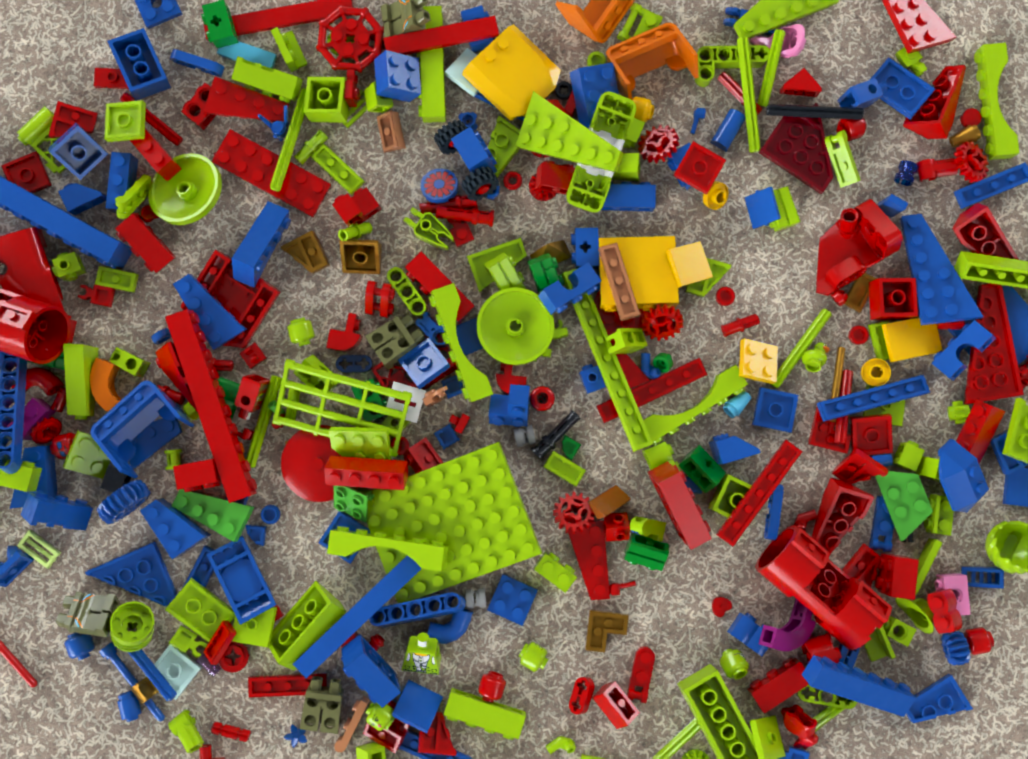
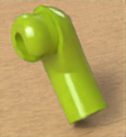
[546,736,576,754]

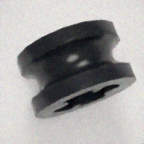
[555,81,572,100]

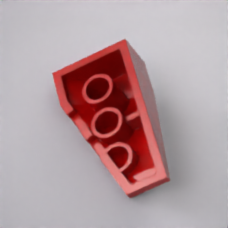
[952,203,1019,260]
[155,341,197,411]

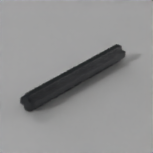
[766,104,864,120]

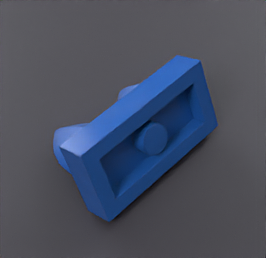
[0,545,34,587]

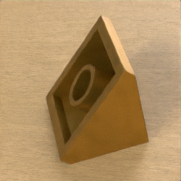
[339,239,382,274]

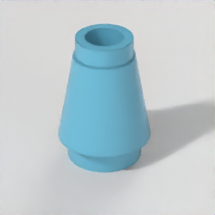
[723,391,751,418]

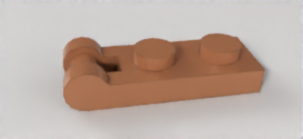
[334,696,370,752]

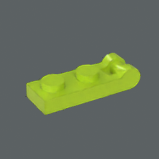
[825,130,861,188]
[115,174,151,219]

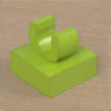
[552,320,568,340]

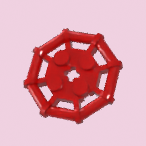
[316,5,384,73]

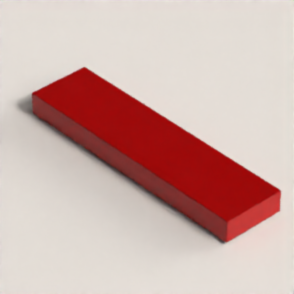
[248,673,327,698]

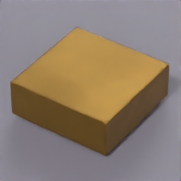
[130,677,159,704]

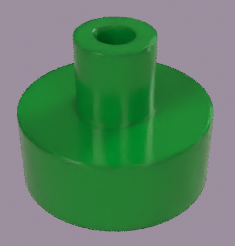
[653,353,673,373]

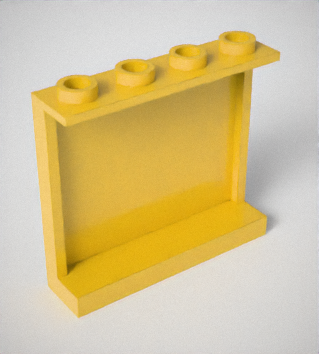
[599,236,679,312]

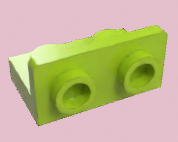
[271,27,307,72]
[924,494,954,536]

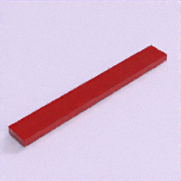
[203,0,353,41]

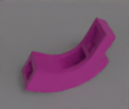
[759,598,816,651]

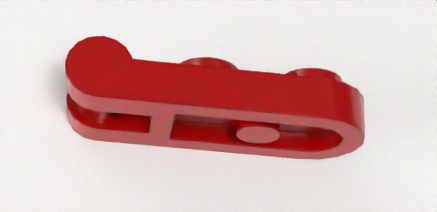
[627,646,655,704]

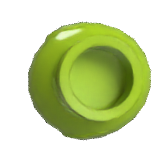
[802,342,830,372]

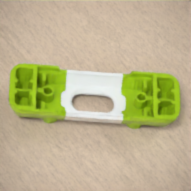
[566,91,636,213]

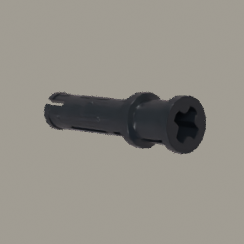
[530,410,581,461]

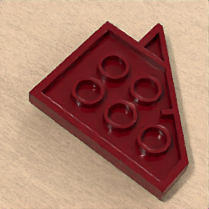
[758,103,833,194]

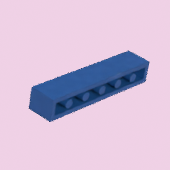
[802,655,916,717]

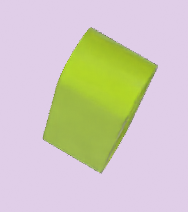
[387,267,428,317]

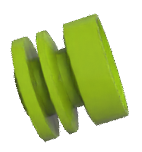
[110,601,154,652]

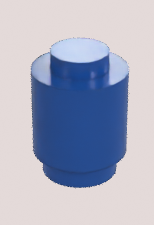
[117,690,142,722]

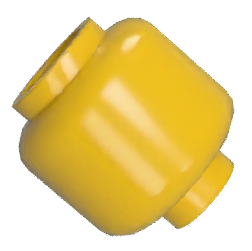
[632,96,654,123]

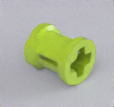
[164,449,182,470]

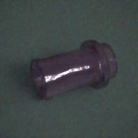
[196,653,222,677]

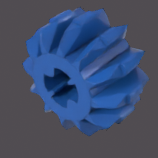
[941,631,971,666]

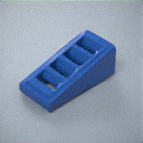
[961,566,1004,589]

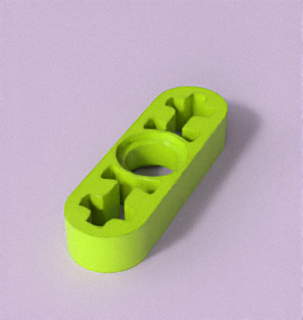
[797,685,857,709]

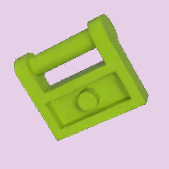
[617,3,663,41]

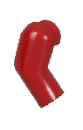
[793,509,818,531]

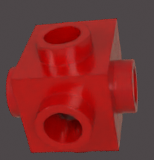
[604,512,631,542]

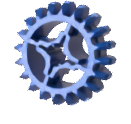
[96,480,151,524]

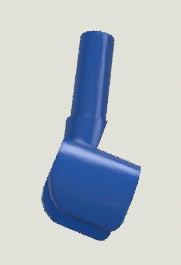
[690,108,706,134]

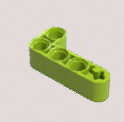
[695,45,770,87]

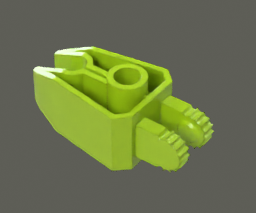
[403,207,454,250]

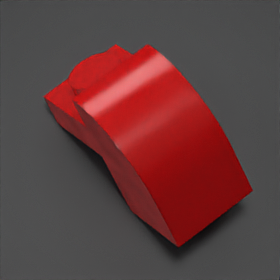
[326,313,363,352]
[496,363,527,395]

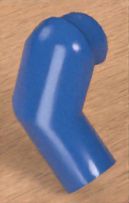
[641,353,661,379]

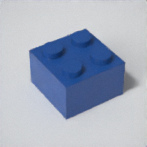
[374,50,421,102]
[48,123,108,180]

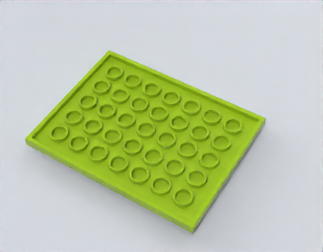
[367,442,542,603]

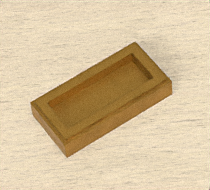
[844,272,877,313]

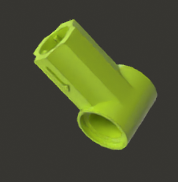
[168,709,204,753]

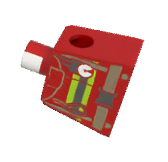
[234,374,270,420]

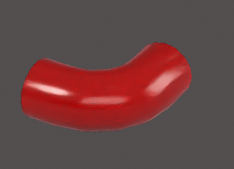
[11,367,64,396]

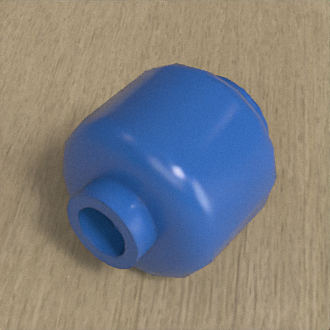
[64,633,95,661]

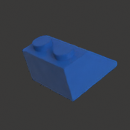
[709,433,761,464]

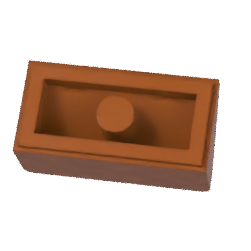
[588,485,631,519]

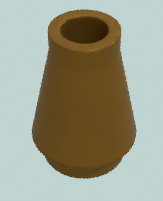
[949,125,981,148]

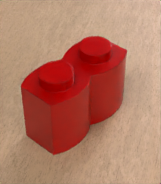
[927,589,962,634]

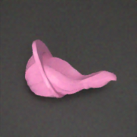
[750,24,806,59]

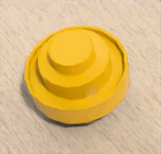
[703,181,729,210]
[860,358,891,386]

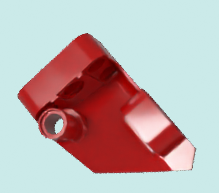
[816,199,903,296]

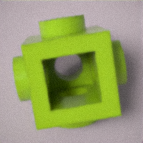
[51,252,87,282]

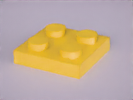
[739,338,778,384]

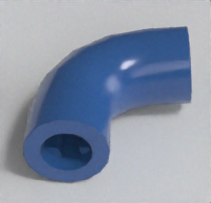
[427,609,473,644]

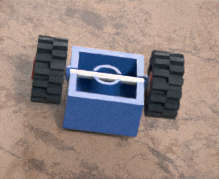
[434,120,499,201]

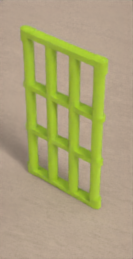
[272,359,412,458]

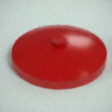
[281,425,341,502]

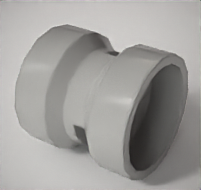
[513,425,536,447]
[466,588,487,609]

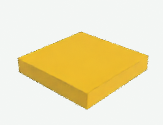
[666,241,713,288]

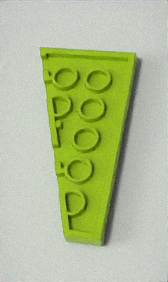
[515,91,624,172]

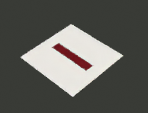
[386,381,426,423]

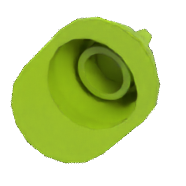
[895,598,934,634]

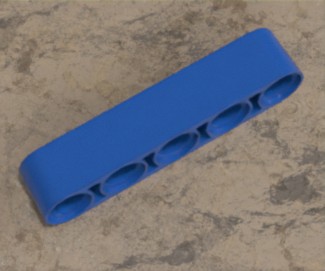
[369,592,466,628]

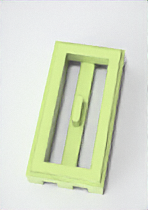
[17,530,61,569]

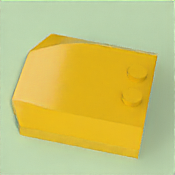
[462,24,561,121]

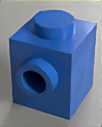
[579,364,606,394]

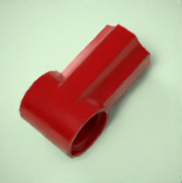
[916,158,958,182]

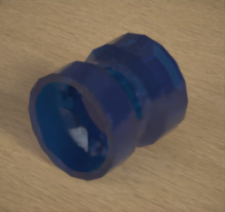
[894,160,919,186]

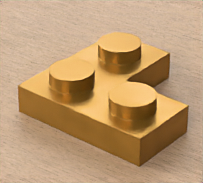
[585,610,629,652]

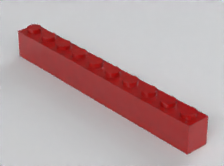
[165,309,257,503]

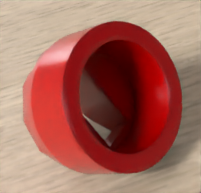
[830,290,848,307]

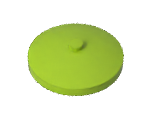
[148,153,222,225]
[477,287,554,365]

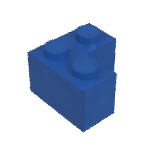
[489,384,530,427]

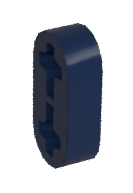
[336,355,373,373]

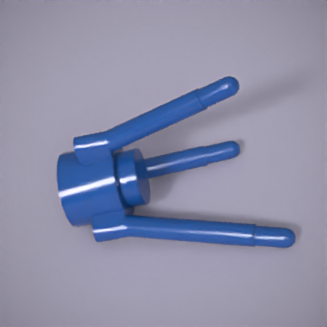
[258,105,290,141]

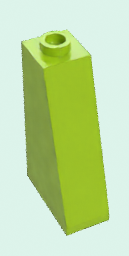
[63,344,99,420]

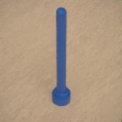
[99,642,165,722]

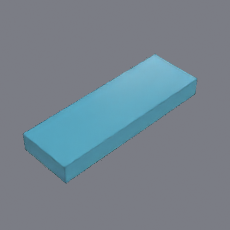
[217,41,277,69]

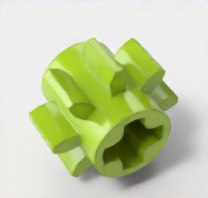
[947,400,970,424]

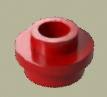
[503,171,522,190]

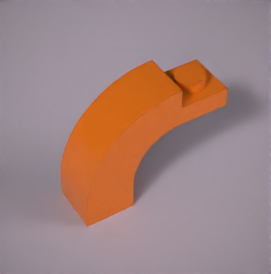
[90,358,122,412]

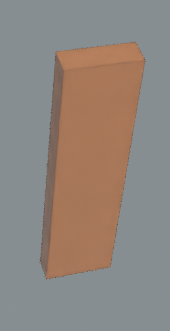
[598,243,640,321]

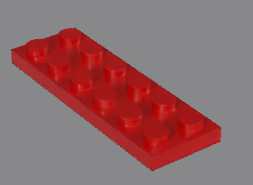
[211,129,331,218]

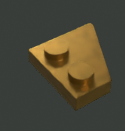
[280,230,330,274]

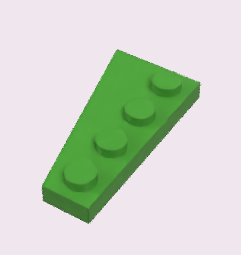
[172,489,254,542]

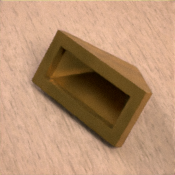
[530,240,571,263]

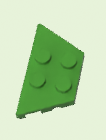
[875,471,933,541]

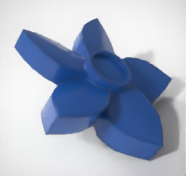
[284,724,307,748]

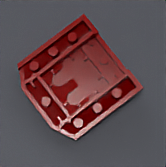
[180,250,281,348]

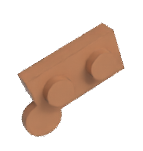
[422,386,448,407]

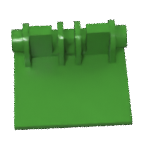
[334,486,374,523]

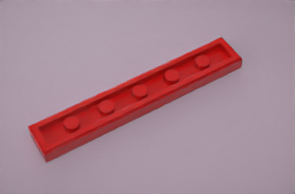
[383,16,499,55]
[596,358,708,423]
[716,440,803,547]

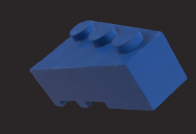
[21,491,93,531]
[140,498,211,559]

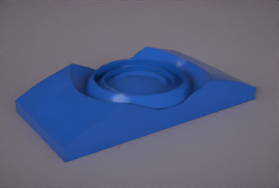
[206,536,277,625]

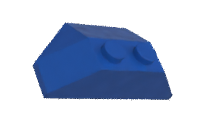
[938,439,989,513]

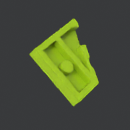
[685,258,732,297]

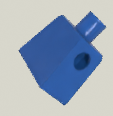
[837,78,888,109]

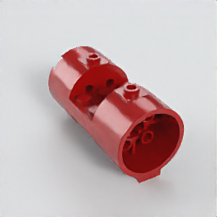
[0,288,71,364]
[755,525,893,650]

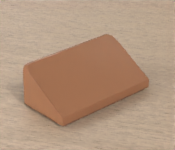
[377,110,406,153]

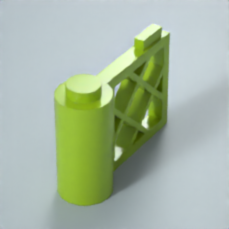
[17,106,66,173]

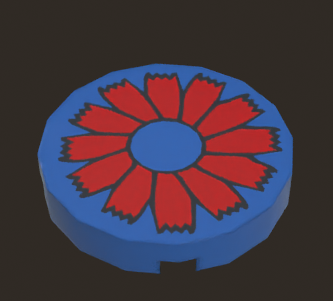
[421,168,458,204]

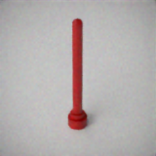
[0,640,37,688]

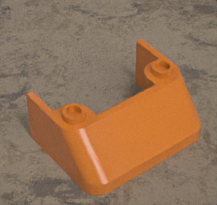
[555,0,635,43]
[606,23,699,100]

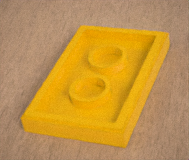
[882,318,943,362]

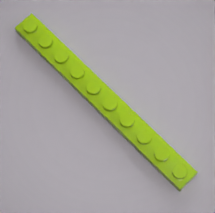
[561,268,653,452]

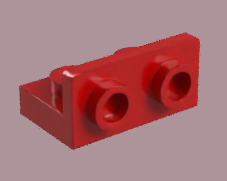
[403,437,443,474]

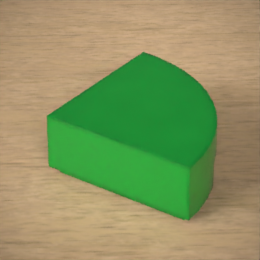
[562,435,581,461]

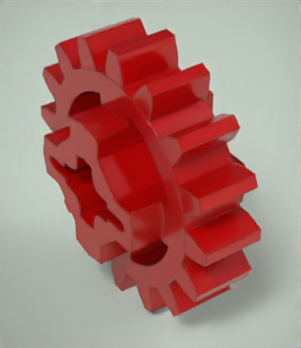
[638,124,680,164]
[954,141,989,183]
[641,304,684,341]
[553,492,595,534]

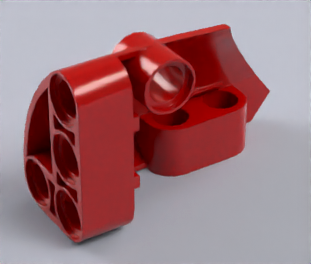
[0,227,64,310]

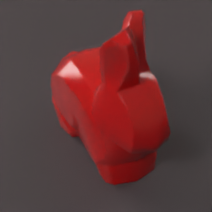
[781,704,819,750]

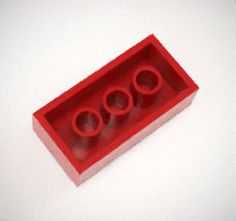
[647,461,712,550]

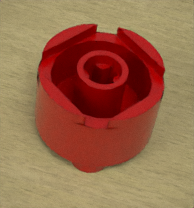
[801,633,842,665]

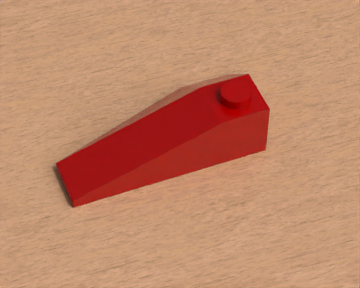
[903,65,966,139]
[811,478,874,554]

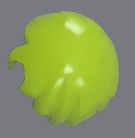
[985,521,1028,574]

